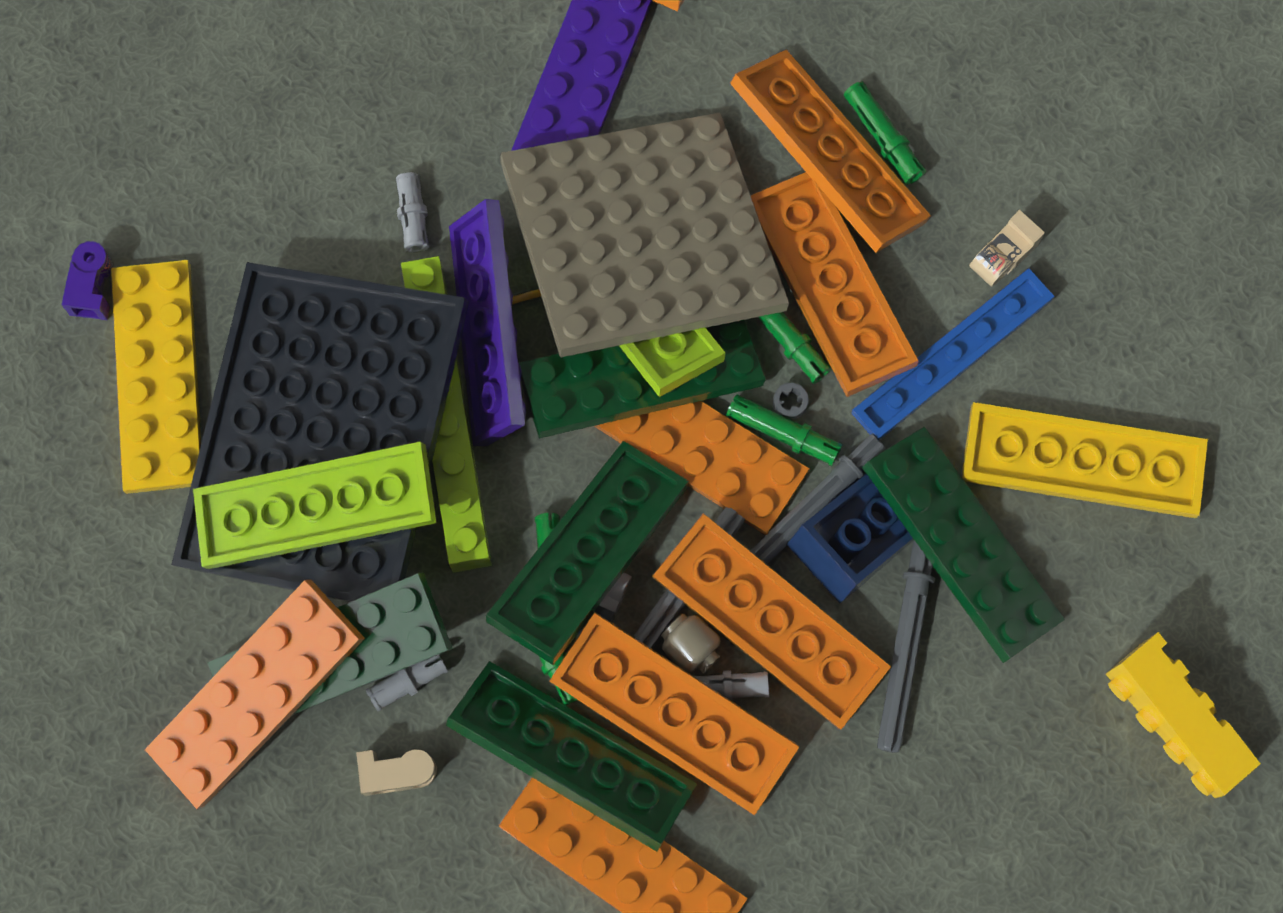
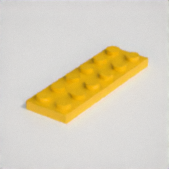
[111,260,201,494]
[962,402,1208,518]

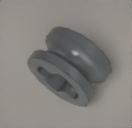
[773,383,809,420]

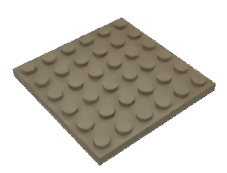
[500,113,789,357]

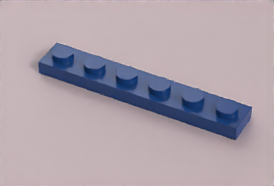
[851,268,1055,441]

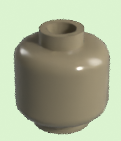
[661,614,721,673]

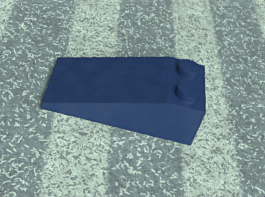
[787,474,914,603]

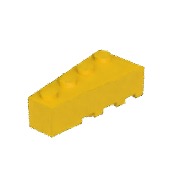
[1106,632,1261,798]

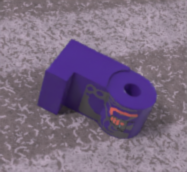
[61,241,113,320]

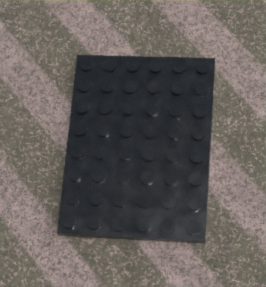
[171,262,469,602]

